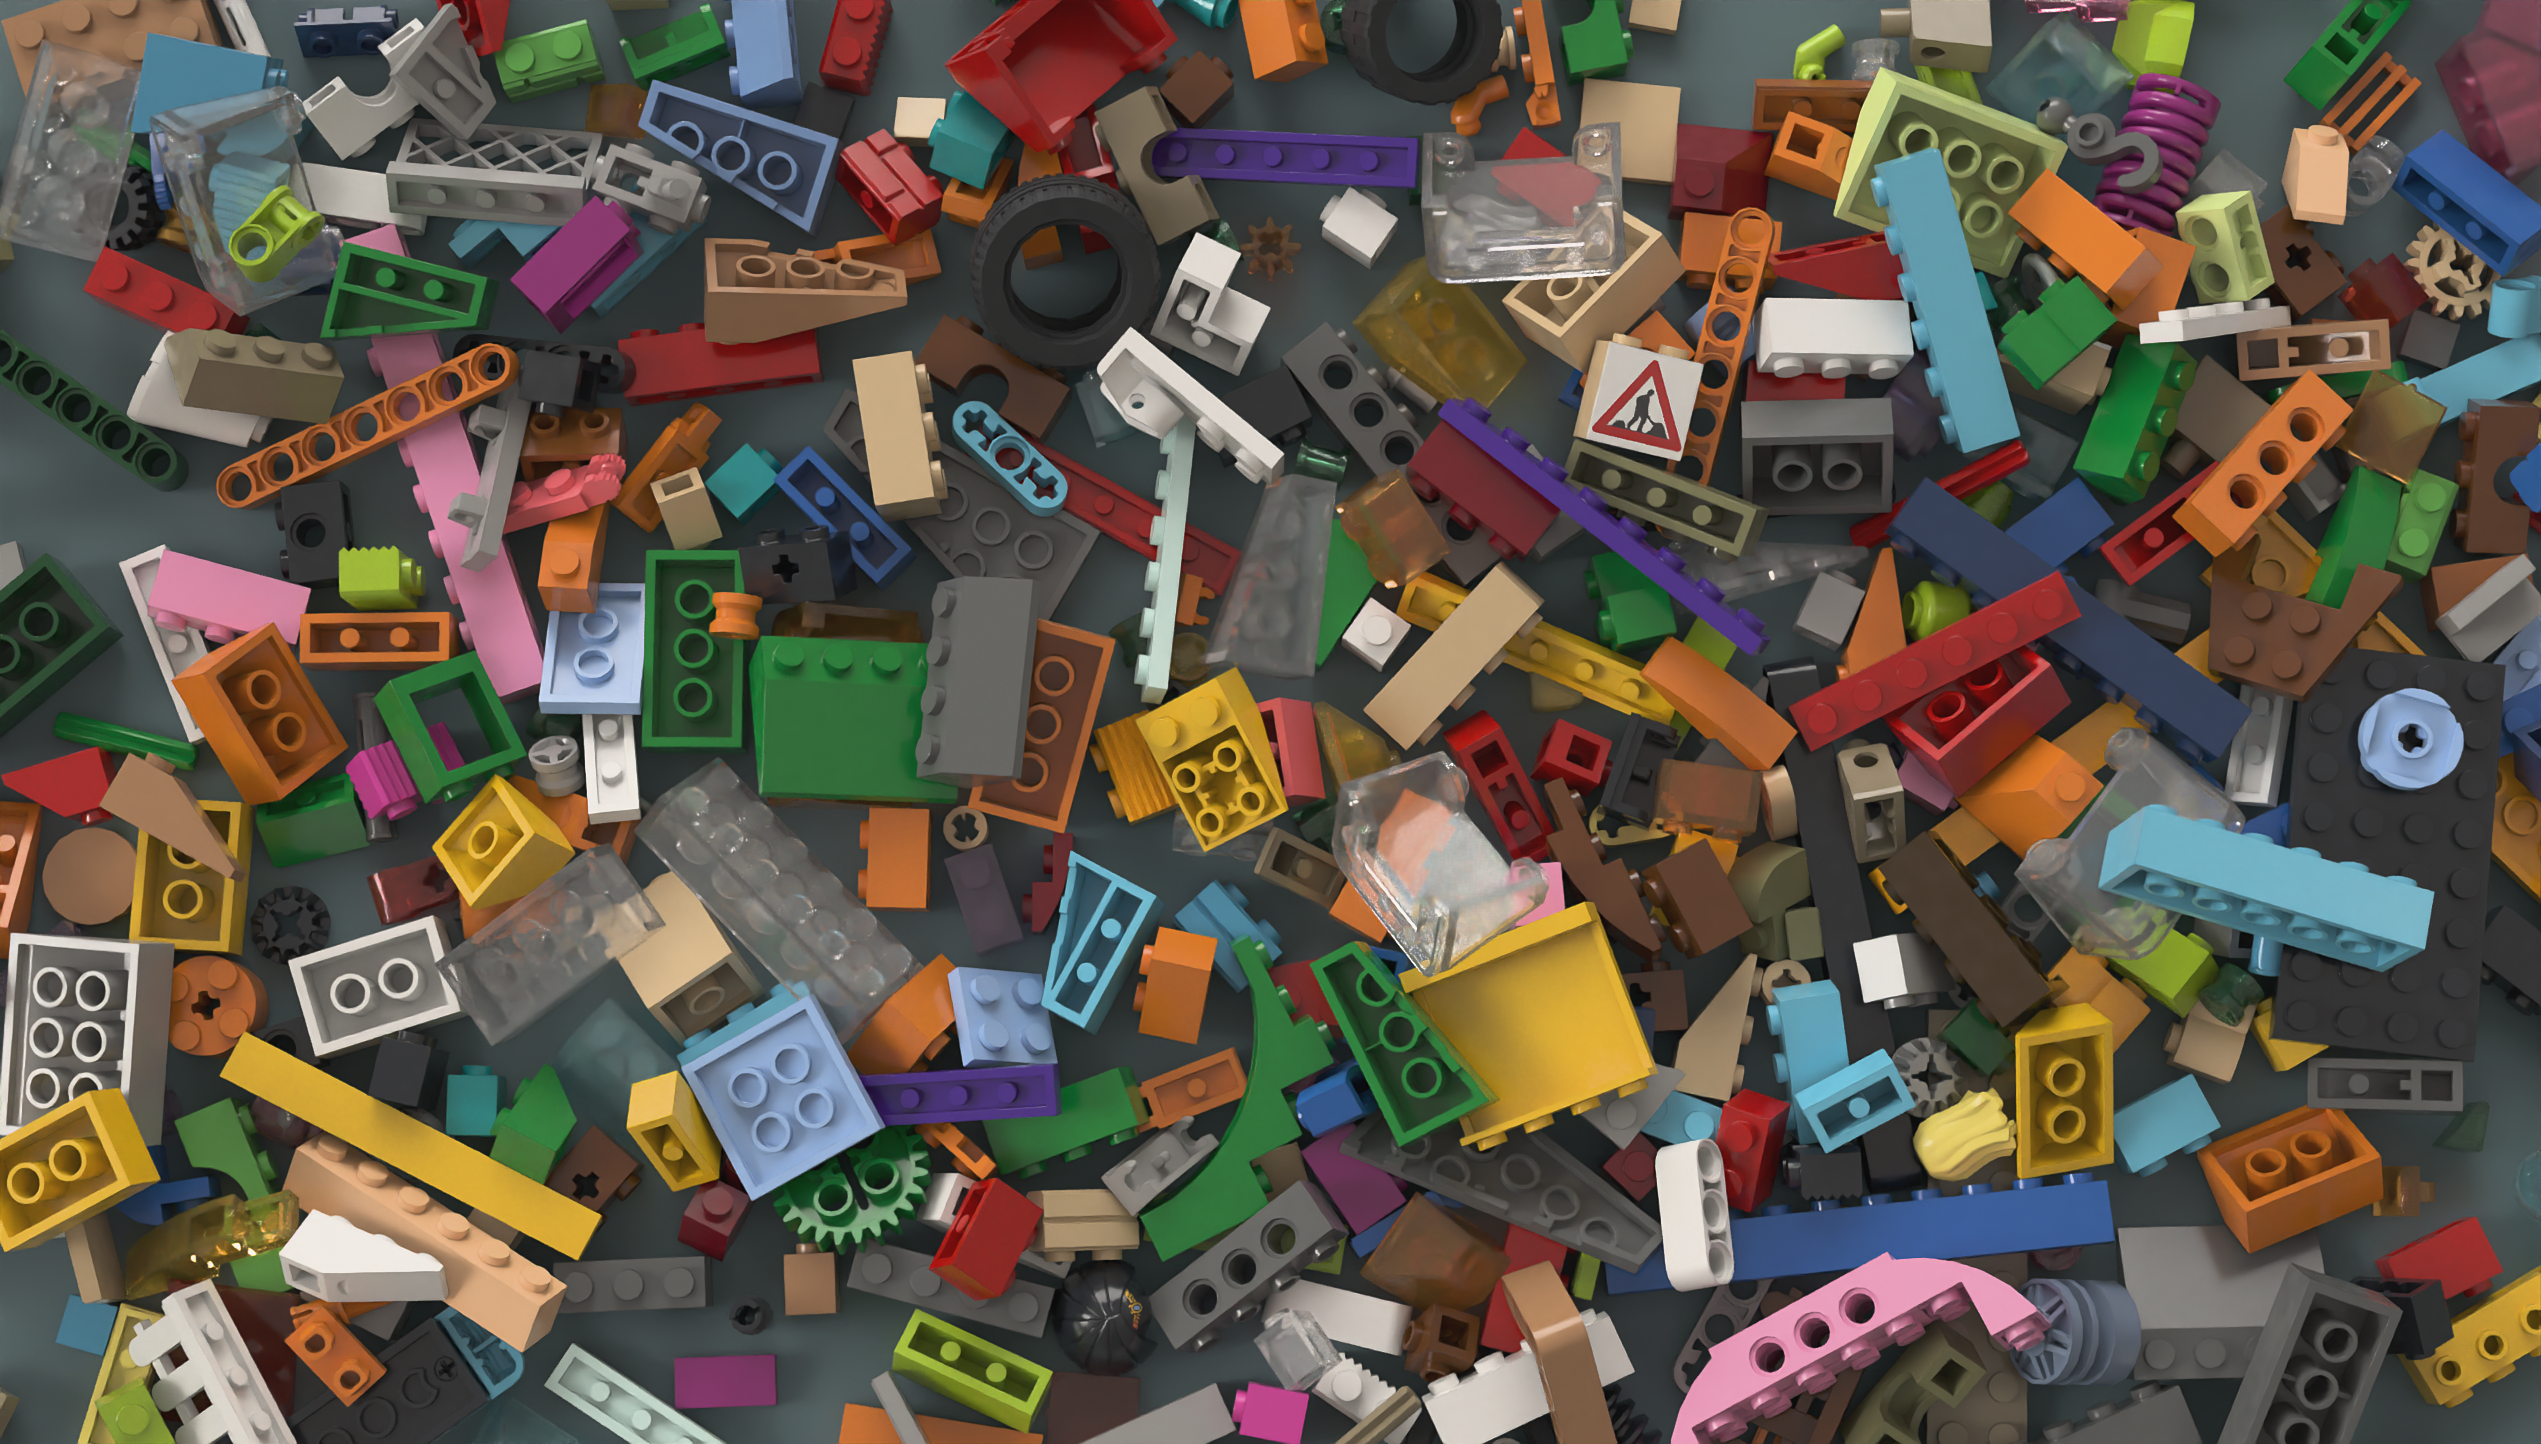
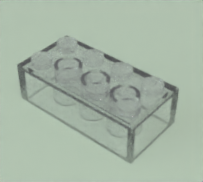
[434,843,667,1046]

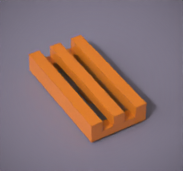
[2318,51,2422,156]

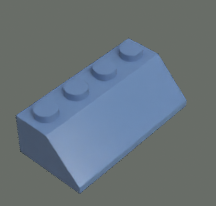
[723,0,803,110]

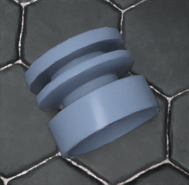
[2009,1279,2141,1386]

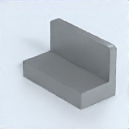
[2434,554,2541,662]

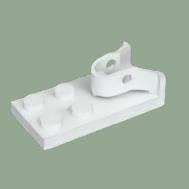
[1097,327,1284,486]

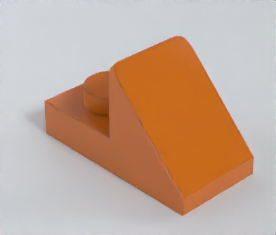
[941,158,1014,229]

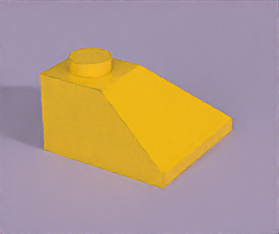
[432,774,576,910]

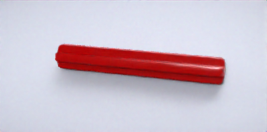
[1849,440,2031,552]

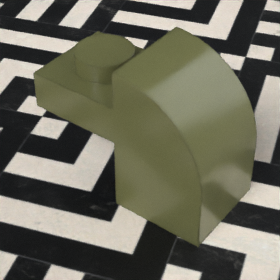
[1727,841,1812,962]

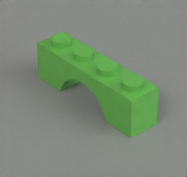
[174,1097,299,1307]

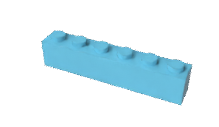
[1870,148,2021,453]

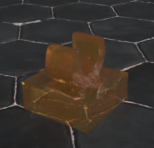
[2373,1166,2435,1217]

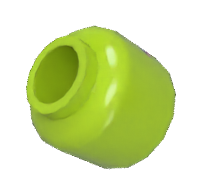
[1901,581,1978,642]

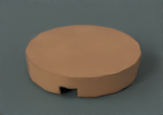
[42,827,137,927]

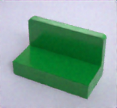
[257,773,370,868]

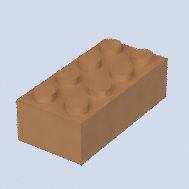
[1,0,224,126]

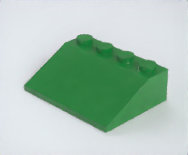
[749,635,958,804]

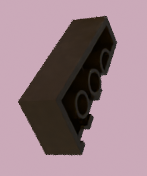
[1878,831,2070,1028]

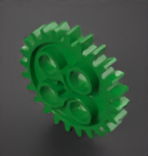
[770,1124,932,1255]

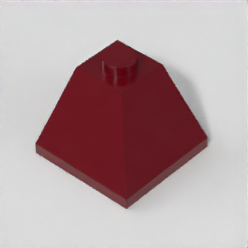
[1667,123,1773,221]

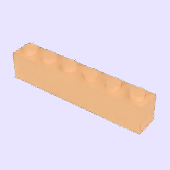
[281,1131,567,1353]

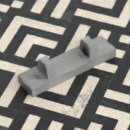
[447,378,531,572]

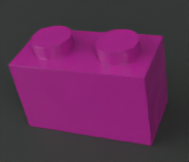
[1300,1122,1408,1235]

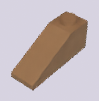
[2236,319,2391,381]
[99,752,246,882]

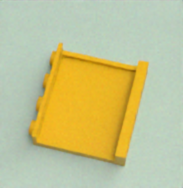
[1398,902,1659,1151]

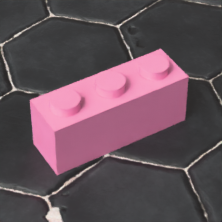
[147,549,311,655]

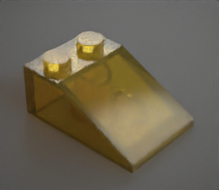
[1352,249,1528,408]

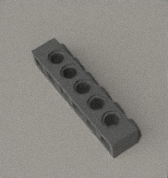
[1280,321,1505,589]

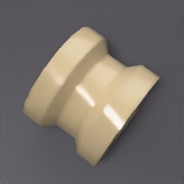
[1759,959,1811,1006]

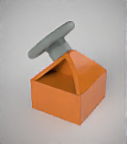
[2022,227,2196,349]

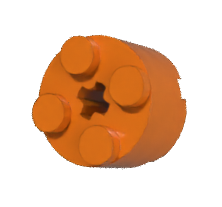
[168,956,269,1059]

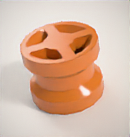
[709,592,763,640]

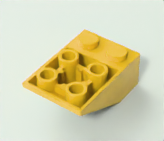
[1135,666,1289,853]

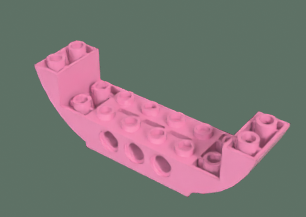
[1671,1252,2053,1444]

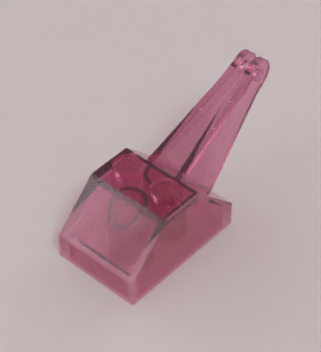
[2434,0,2541,186]

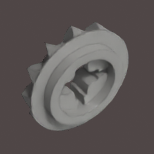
[1891,1037,1966,1118]

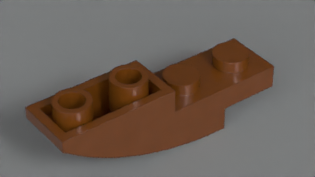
[1543,777,1666,963]

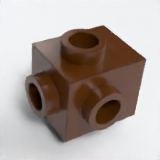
[1402,1303,1480,1383]

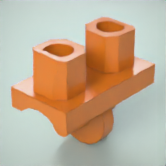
[285,1304,387,1407]

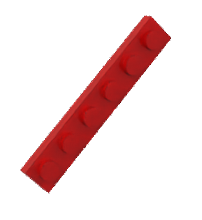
[1788,570,2082,752]

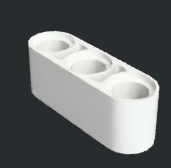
[289,163,427,236]
[1655,1138,1734,1292]
[1261,1279,1414,1356]

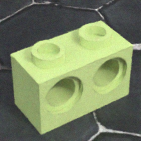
[2175,191,2275,304]

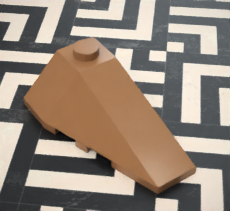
[704,238,908,345]

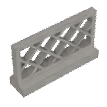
[386,118,604,226]

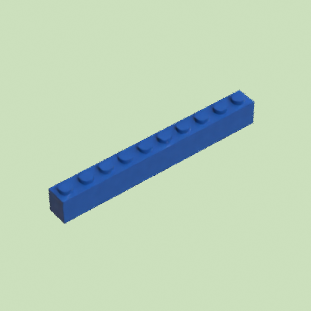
[1605,1172,2115,1296]

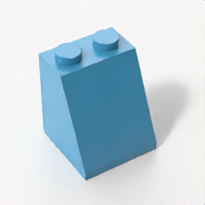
[131,33,289,134]

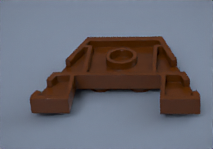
[2208,534,2404,703]

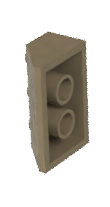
[164,328,344,424]

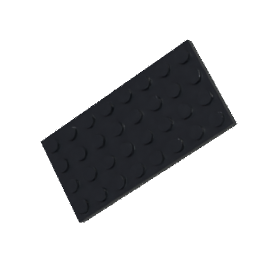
[2269,647,2506,1063]

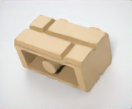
[1026,1189,1139,1262]

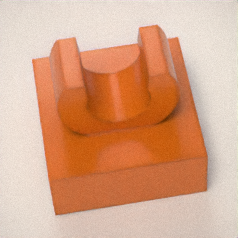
[1174,573,1215,627]

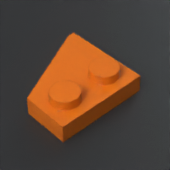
[914,1122,999,1181]

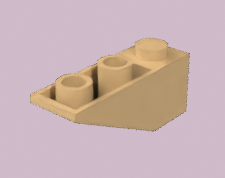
[1670,953,1763,1103]

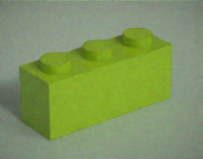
[892,1308,1053,1435]

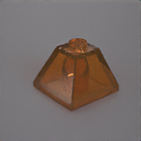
[1359,1191,1512,1312]

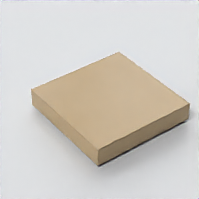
[1576,78,1681,186]
[65,1210,128,1304]

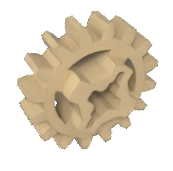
[2402,222,2513,322]

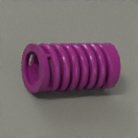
[2090,73,2221,237]

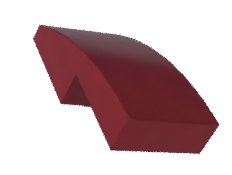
[1023,832,1075,935]

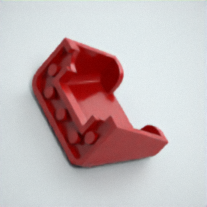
[944,0,1178,155]

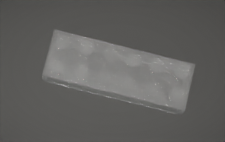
[634,756,924,1045]

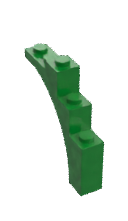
[1138,934,1337,1262]

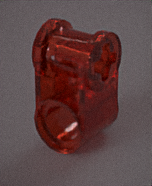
[366,856,459,926]

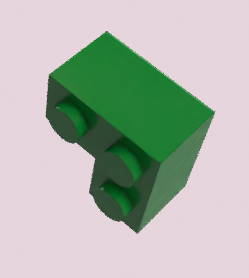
[1583,543,1677,655]

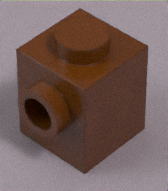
[1158,50,1234,129]

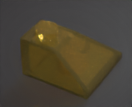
[1313,701,1405,809]

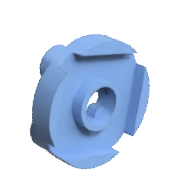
[2358,688,2464,791]

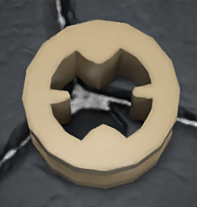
[1490,26,1516,72]
[943,806,989,852]

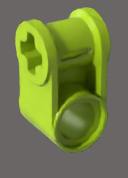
[228,185,325,283]

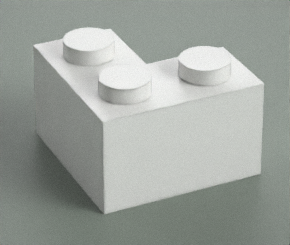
[1150,233,1271,376]

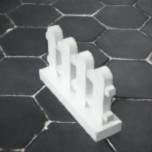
[129,1279,297,1444]

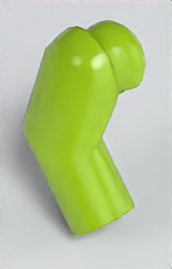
[1793,24,1846,80]

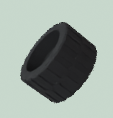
[1340,0,1504,106]

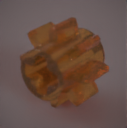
[1240,217,1301,281]

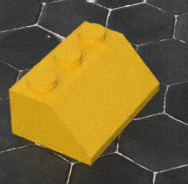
[2015,1003,2114,1180]

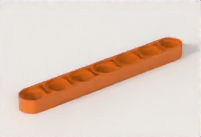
[1655,207,1775,539]
[216,343,520,510]

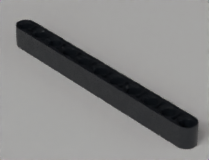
[1762,656,1921,1195]

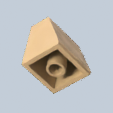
[595,866,765,1048]

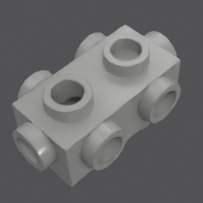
[590,143,711,236]

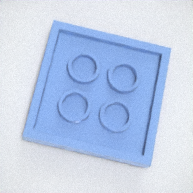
[681,994,885,1201]

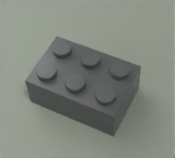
[1741,398,1894,515]

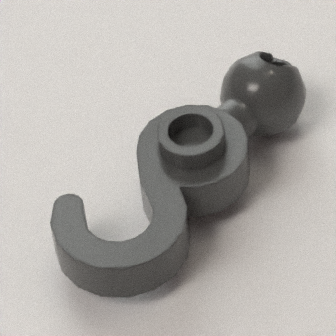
[2036,96,2163,194]

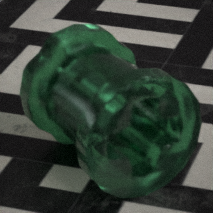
[1292,437,1351,492]

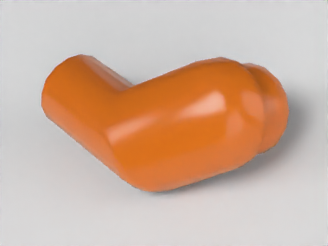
[1450,74,1509,137]

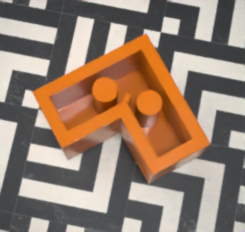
[847,953,958,1075]

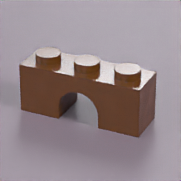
[916,314,1072,444]
[2449,399,2540,554]

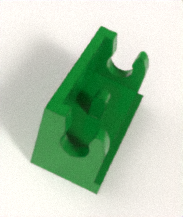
[619,3,731,92]

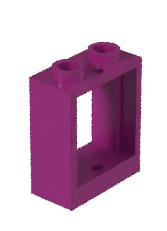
[510,195,644,335]

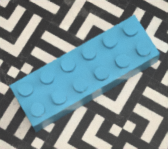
[2098,804,2434,972]

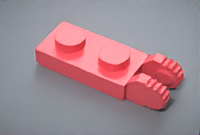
[503,452,627,534]

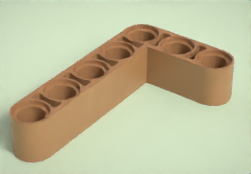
[1501,1260,1617,1444]

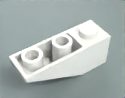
[279,1209,449,1302]

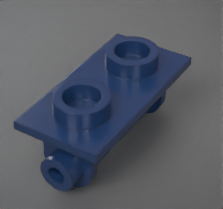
[294,5,399,58]

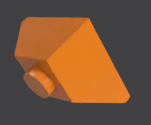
[1953,734,2104,865]

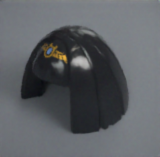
[1052,1260,1158,1377]

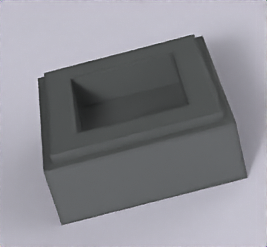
[2396,309,2461,372]

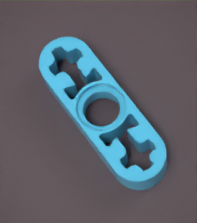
[952,401,1068,517]

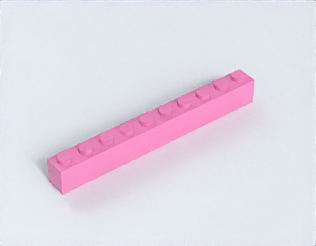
[336,223,545,705]

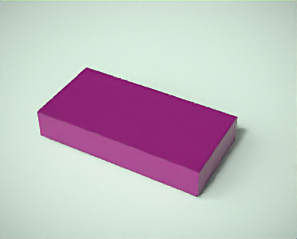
[674,1354,778,1409]

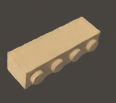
[1363,561,1545,751]

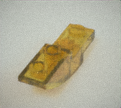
[125,1189,299,1301]

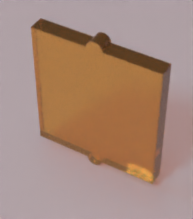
[2336,369,2448,485]

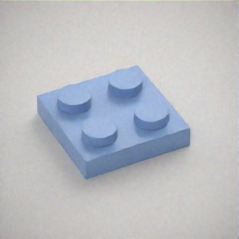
[948,967,1058,1068]

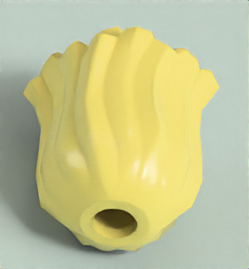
[1913,1087,2017,1182]

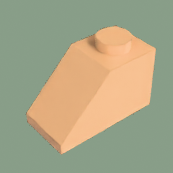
[2281,125,2349,225]

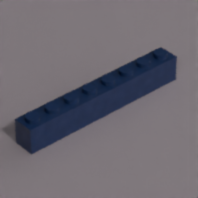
[1884,477,2253,763]

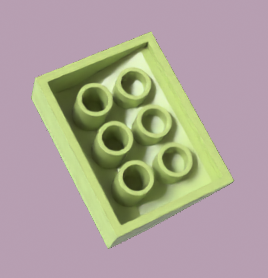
[1833,67,2069,279]

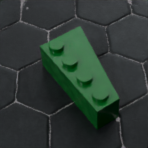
[1309,941,1500,1147]

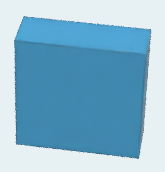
[55,1294,120,1356]

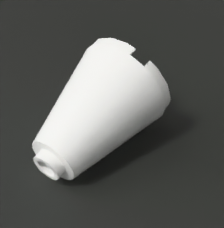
[127,331,273,448]

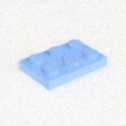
[539,583,645,715]

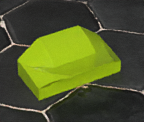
[2112,0,2195,95]

